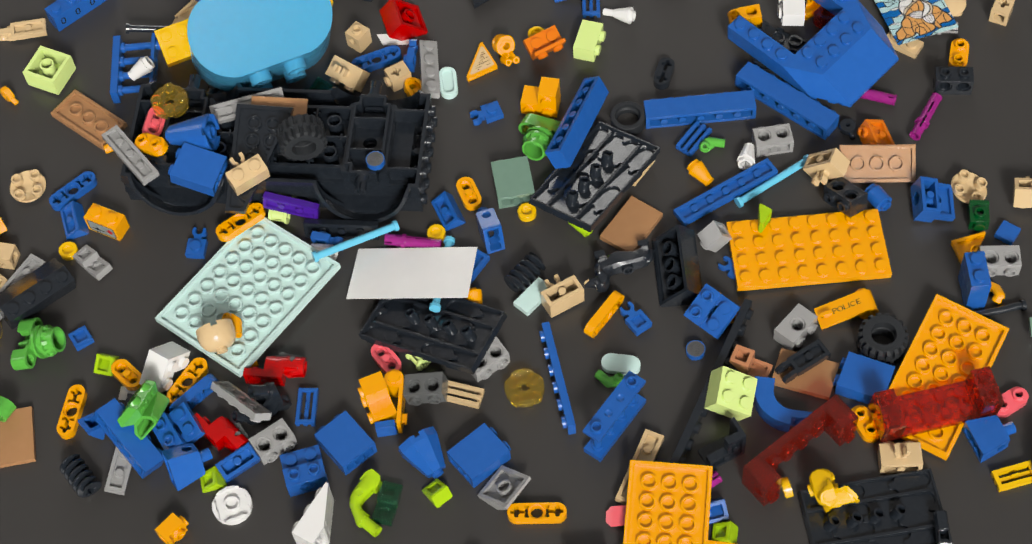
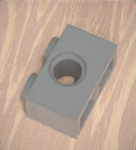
[773,303,818,351]

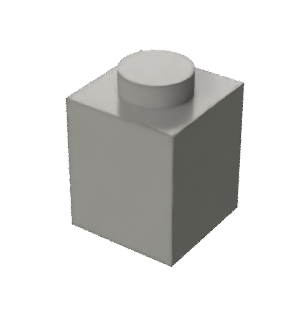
[697,220,732,252]

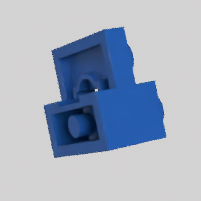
[910,176,955,223]
[684,283,740,340]
[152,402,206,450]
[279,445,330,497]

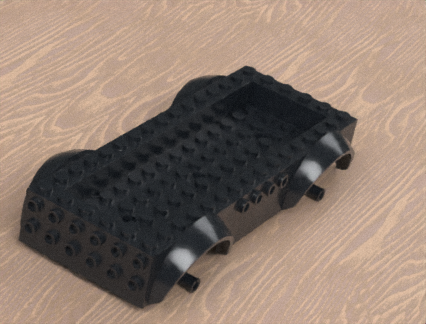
[120,74,438,222]

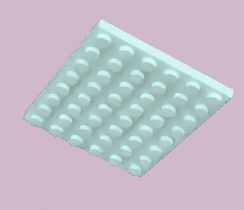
[155,212,341,378]

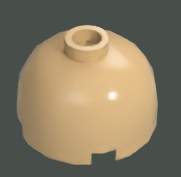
[196,319,236,354]

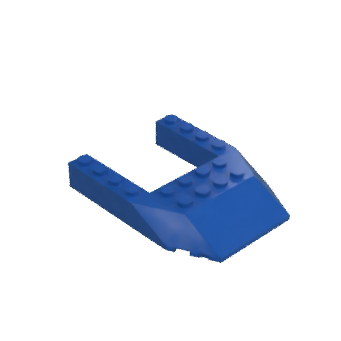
[727,0,899,107]

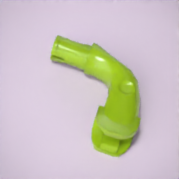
[349,469,383,537]

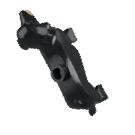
[584,238,656,293]

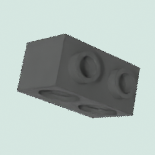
[403,372,448,406]

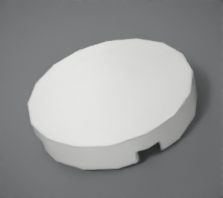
[212,485,253,525]

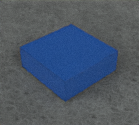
[994,220,1021,245]
[68,325,95,351]
[375,419,397,437]

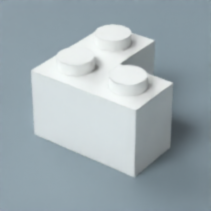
[777,0,805,26]
[139,341,191,393]

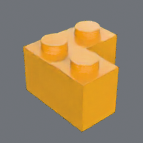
[520,77,561,118]
[357,371,397,424]

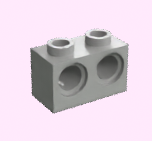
[752,123,794,157]
[979,245,1022,277]
[472,337,510,382]
[248,418,298,465]

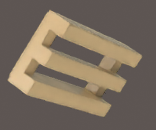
[447,380,485,409]

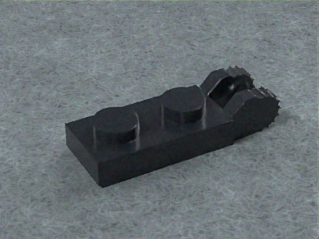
[775,339,831,384]

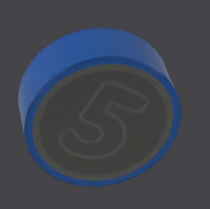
[366,151,385,171]
[686,340,706,361]

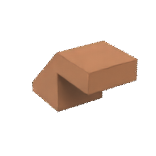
[729,344,773,378]

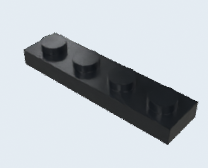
[303,218,380,240]

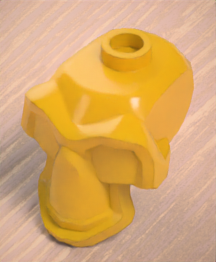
[807,469,860,513]

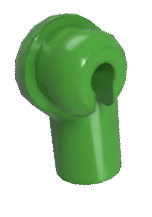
[699,137,726,153]
[595,370,624,388]

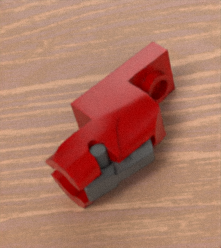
[243,352,308,387]
[194,413,250,452]

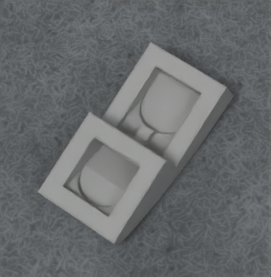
[72,244,113,281]

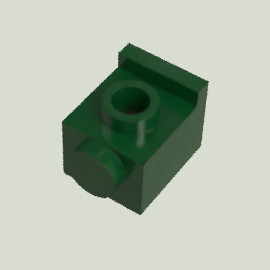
[967,200,990,231]

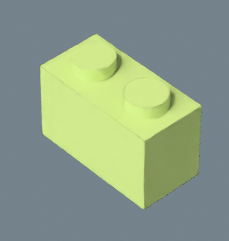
[573,20,606,62]

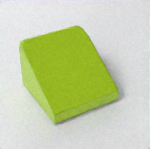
[758,204,772,233]
[93,353,119,376]
[200,466,227,493]
[422,478,452,508]
[711,521,738,544]

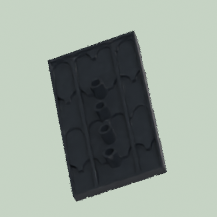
[529,121,660,232]
[358,298,508,374]
[797,468,953,544]

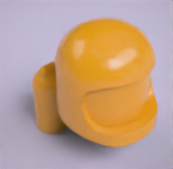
[492,34,520,66]

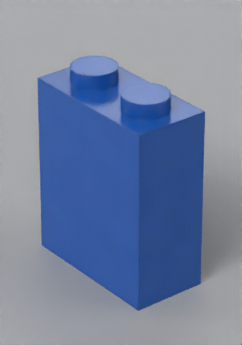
[168,142,228,197]
[958,251,992,310]
[833,351,895,408]
[314,410,377,475]
[447,423,511,488]

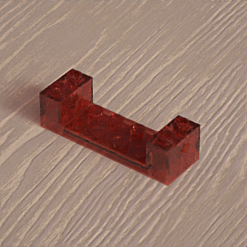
[868,366,1005,443]
[742,395,859,506]

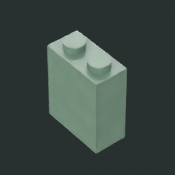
[491,156,535,209]

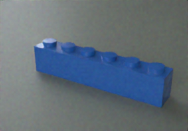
[735,61,840,140]
[545,76,609,169]
[644,90,756,129]

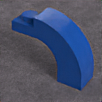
[754,376,812,433]

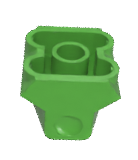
[117,380,170,440]

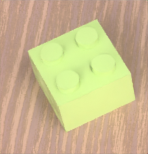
[22,45,76,95]
[704,366,758,421]

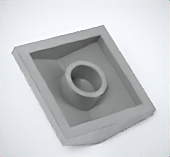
[477,465,531,510]

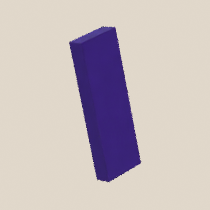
[263,191,320,219]

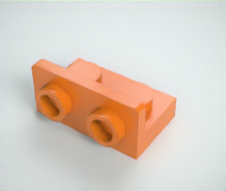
[523,25,566,60]
[857,119,895,145]

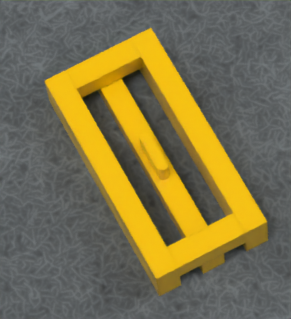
[990,460,1032,492]

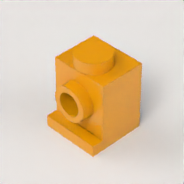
[155,513,189,544]

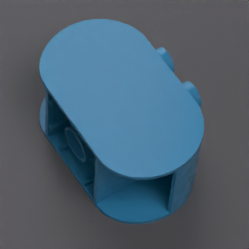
[187,0,333,92]

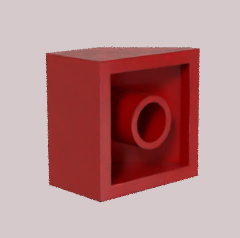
[379,0,428,41]

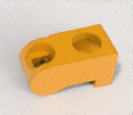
[727,4,763,28]

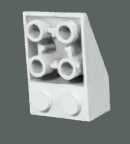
[292,482,334,544]

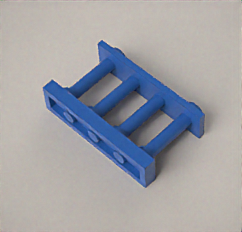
[110,33,161,104]
[582,370,646,462]

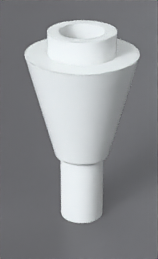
[603,7,636,24]

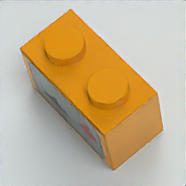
[83,203,130,241]

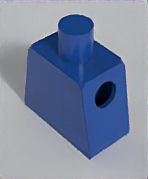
[475,207,505,254]
[962,415,1016,463]
[161,443,213,491]

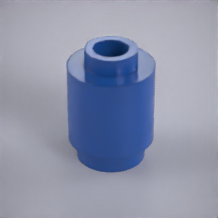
[865,183,892,211]

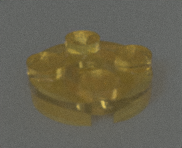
[150,83,189,119]
[505,368,544,407]

